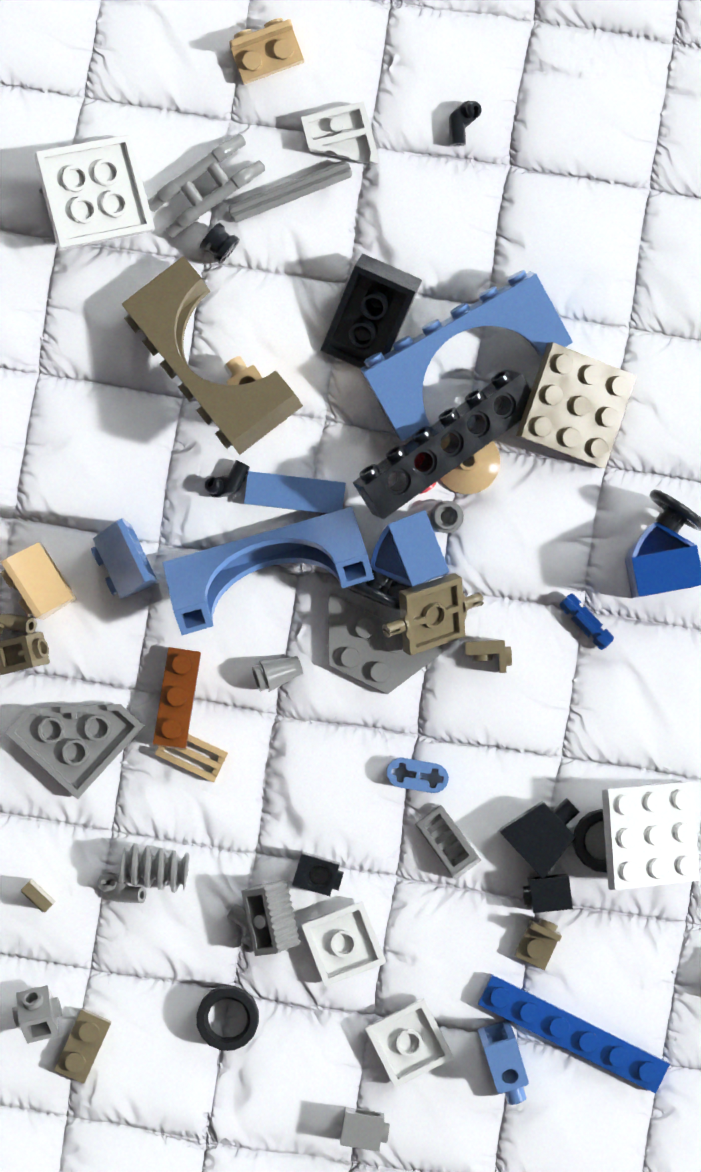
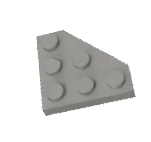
[4,704,145,799]

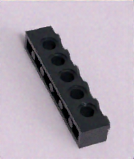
[352,370,531,520]

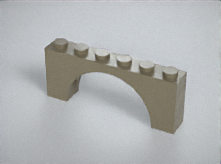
[121,256,303,455]

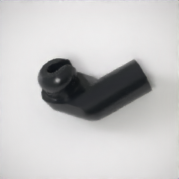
[449,101,482,146]
[204,460,250,498]

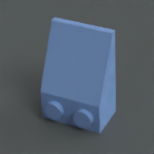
[91,518,159,599]

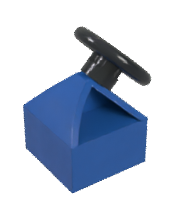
[625,489,701,599]

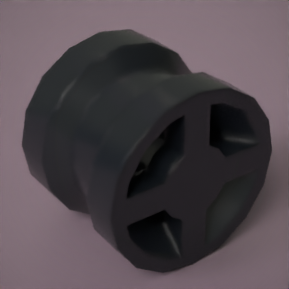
[199,222,240,264]

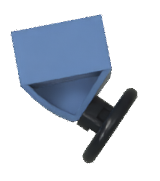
[346,510,450,610]

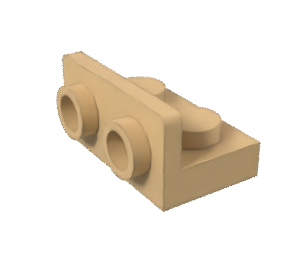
[229,18,305,85]

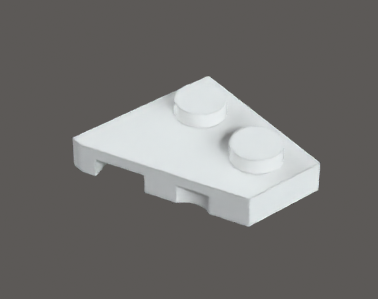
[301,101,380,165]

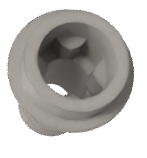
[252,656,303,692]

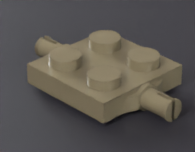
[382,573,484,656]

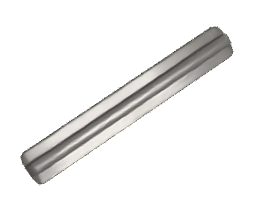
[228,160,352,223]

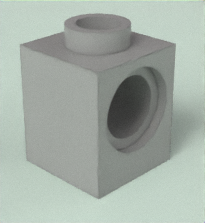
[340,1107,390,1152]

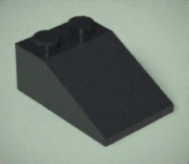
[320,253,422,368]

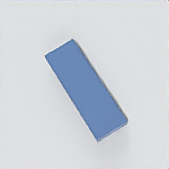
[244,471,346,514]

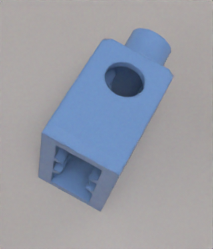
[477,1020,530,1105]

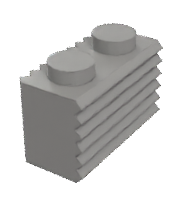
[241,880,301,956]

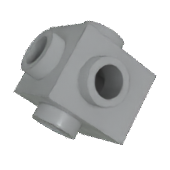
[12,985,62,1044]

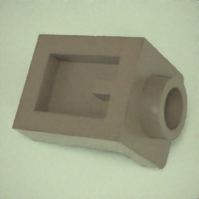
[0,632,50,675]
[464,640,512,673]
[514,917,562,970]

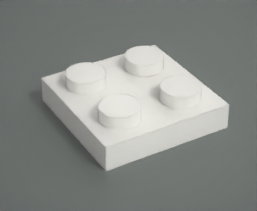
[301,900,386,987]
[365,998,454,1088]

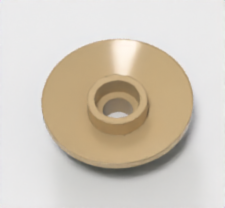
[440,429,500,494]

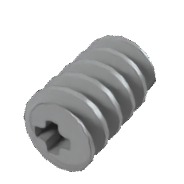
[118,843,190,893]

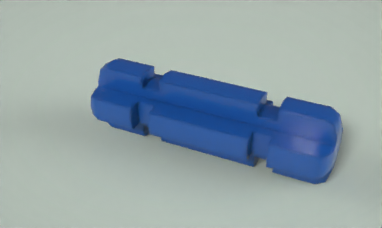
[559,593,614,650]

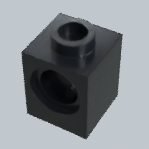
[292,851,344,897]
[522,873,573,913]

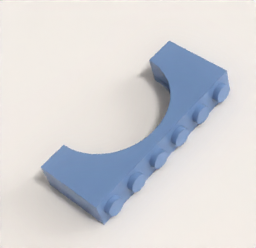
[360,270,573,441]
[163,507,374,635]

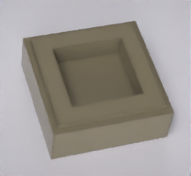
[21,879,56,913]

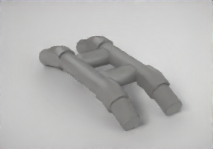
[148,134,265,238]

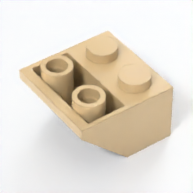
[0,542,77,620]

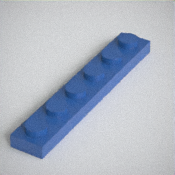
[477,974,670,1094]

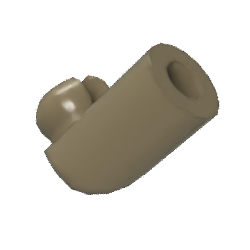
[0,613,37,636]

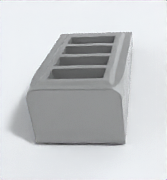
[415,805,482,879]

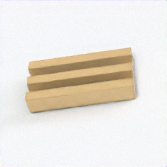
[154,734,229,782]

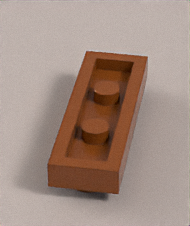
[153,647,201,750]

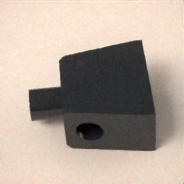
[498,798,580,879]

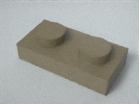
[54,1008,112,1084]

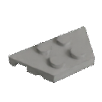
[328,593,444,694]

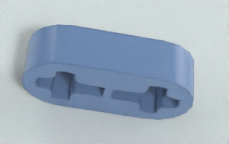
[387,758,449,793]

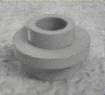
[431,500,464,533]

